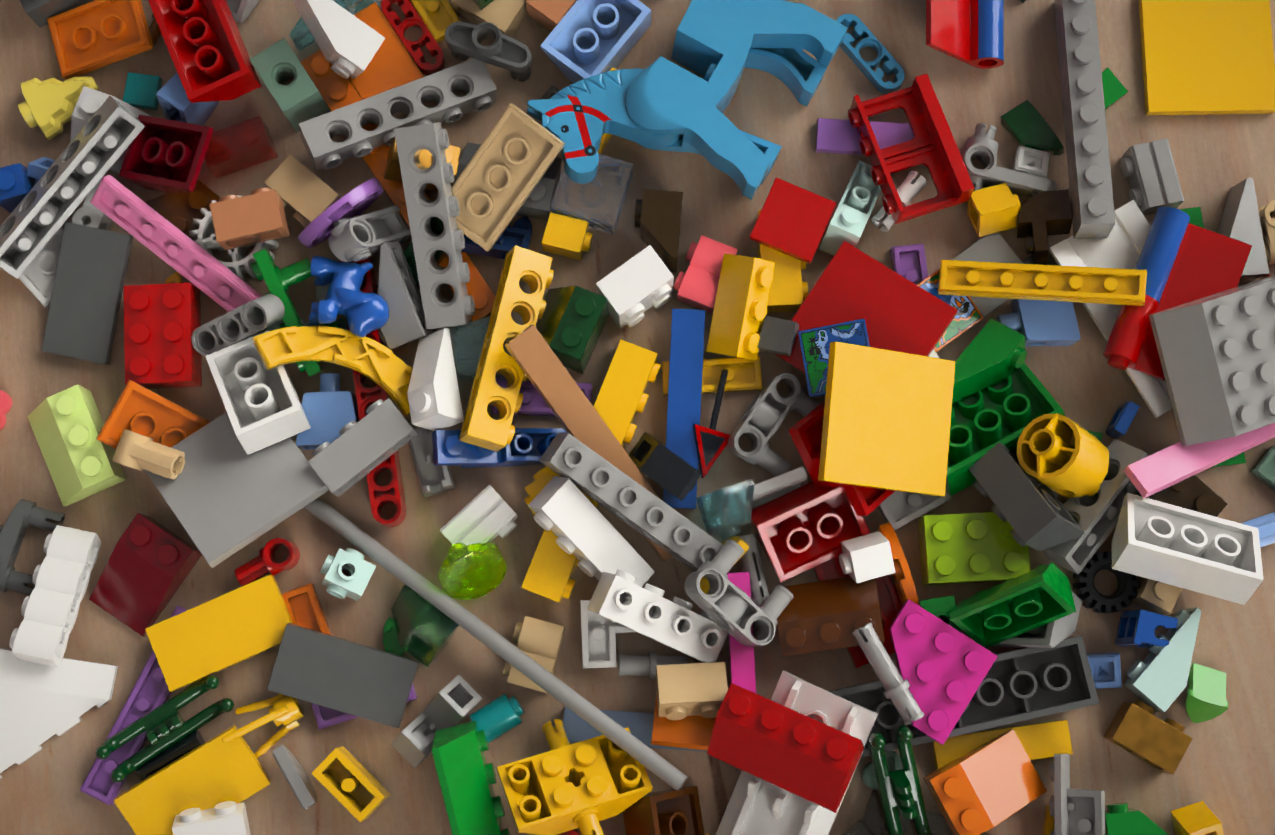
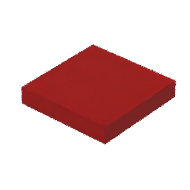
[749,177,837,264]

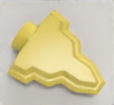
[18,77,99,140]

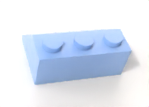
[540,0,651,83]

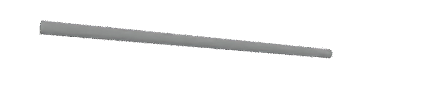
[304,497,688,791]

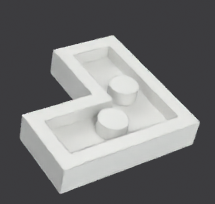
[580,600,635,669]

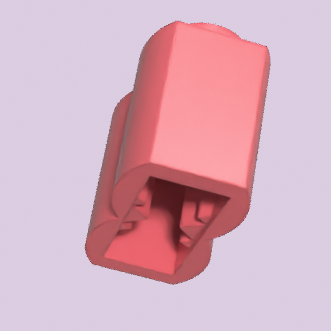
[673,235,738,314]

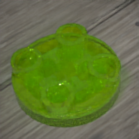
[438,542,507,600]

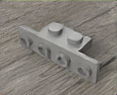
[1049,753,1105,835]

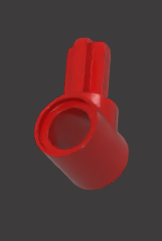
[234,538,300,586]

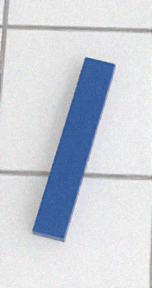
[663,308,705,509]

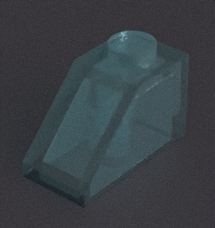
[696,479,754,539]

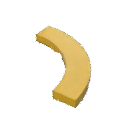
[252,325,413,416]

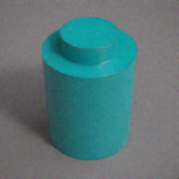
[470,693,525,744]

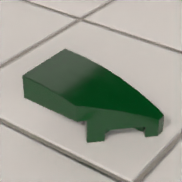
[1001,100,1064,155]

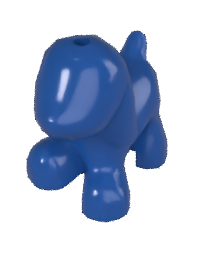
[309,256,389,338]

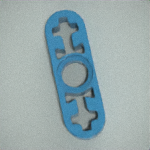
[836,14,905,94]

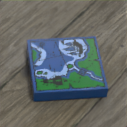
[798,319,870,398]

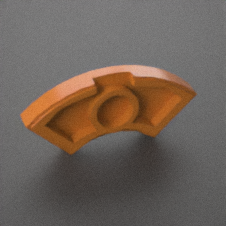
[878,522,920,606]

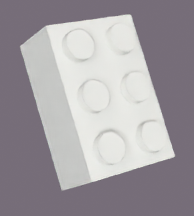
[205,330,311,455]

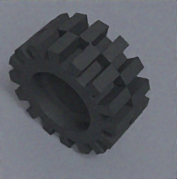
[1072,551,1140,613]

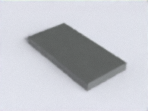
[41,222,133,365]
[267,623,419,728]

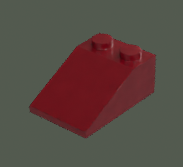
[118,114,214,194]
[89,513,202,637]

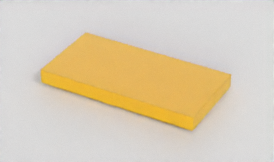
[145,574,293,692]
[114,725,271,835]

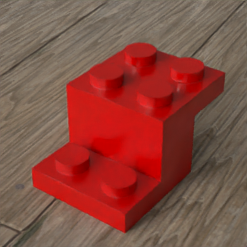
[788,401,895,516]

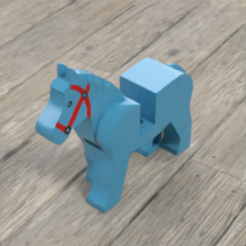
[527,0,848,200]

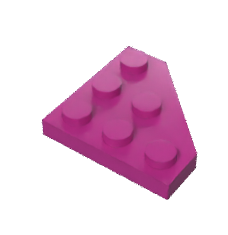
[889,599,997,745]

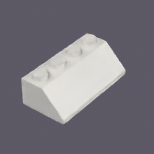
[1111,493,1263,605]

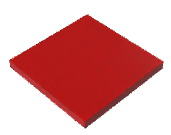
[772,241,958,375]

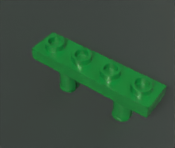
[251,249,340,377]

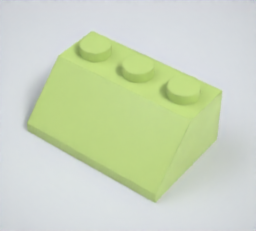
[27,384,127,507]

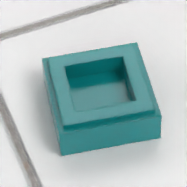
[123,72,163,110]

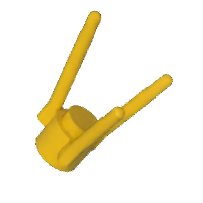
[222,694,304,759]

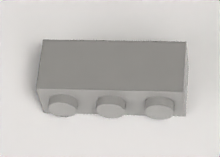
[308,398,418,497]

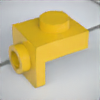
[524,466,561,516]

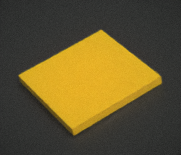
[1138,0,1275,116]
[818,342,955,496]

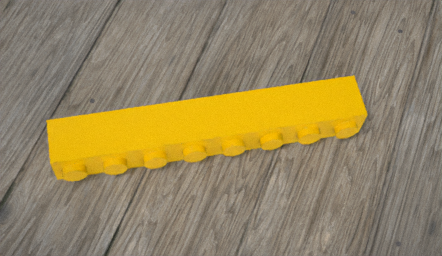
[521,339,661,604]

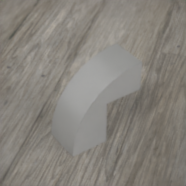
[391,675,483,768]

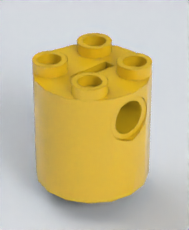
[1016,413,1109,498]

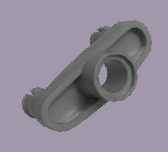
[445,22,532,82]
[0,499,65,596]

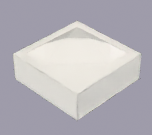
[1013,145,1050,178]

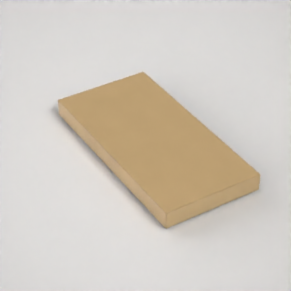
[451,103,565,252]

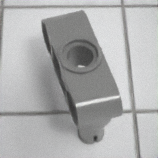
[728,373,820,477]
[685,540,794,647]

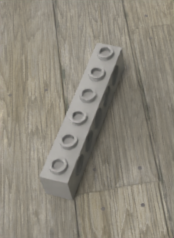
[299,59,497,170]
[0,96,145,279]
[394,122,475,329]
[539,433,723,572]

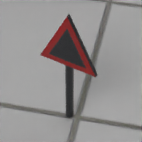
[693,369,730,478]

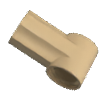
[112,429,186,480]

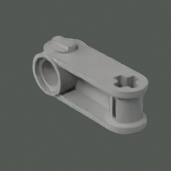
[328,205,411,262]

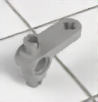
[962,123,1057,198]

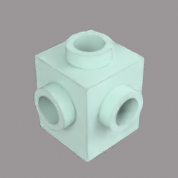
[320,548,376,601]

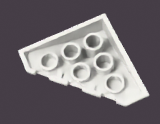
[0,647,118,779]

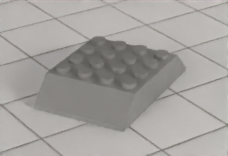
[1149,275,1275,446]

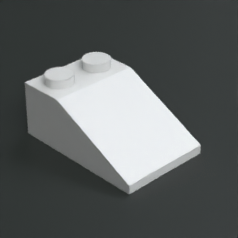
[292,0,385,79]

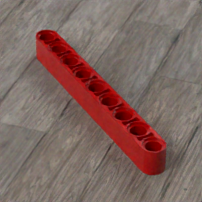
[339,254,406,527]

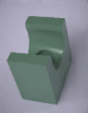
[249,38,330,133]

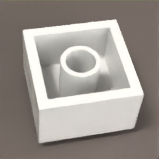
[596,245,674,329]

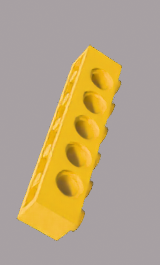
[459,245,554,452]

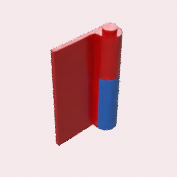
[926,0,1004,69]
[1103,206,1252,381]

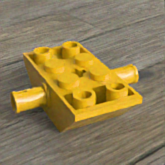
[497,719,653,835]

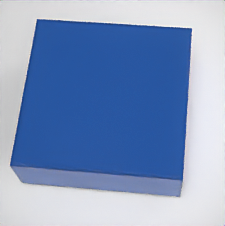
[1105,401,1140,439]

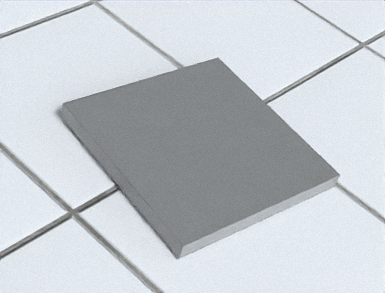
[145,412,329,568]

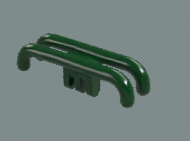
[96,675,234,782]
[869,725,932,835]

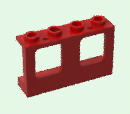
[848,73,975,224]

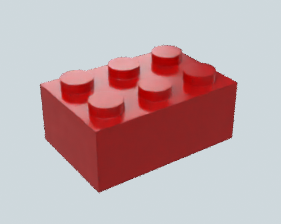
[124,282,202,389]

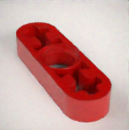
[381,0,445,76]

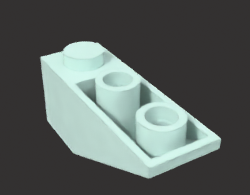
[819,160,881,256]
[1123,607,1201,712]

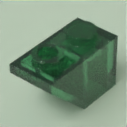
[391,585,459,667]

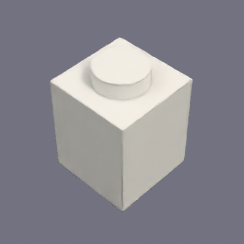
[839,531,896,583]

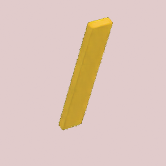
[938,260,1147,306]

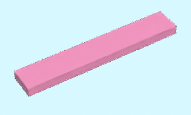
[90,175,262,312]
[1124,423,1275,498]

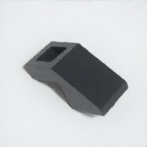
[629,432,702,501]

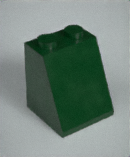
[536,285,609,374]

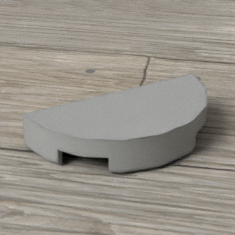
[272,745,318,809]

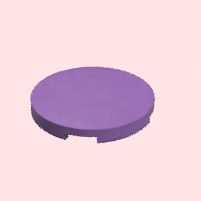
[298,178,383,248]

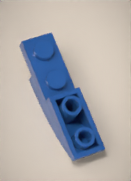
[432,428,567,468]

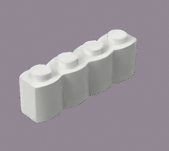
[9,525,101,667]

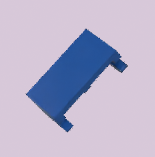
[1115,609,1178,648]

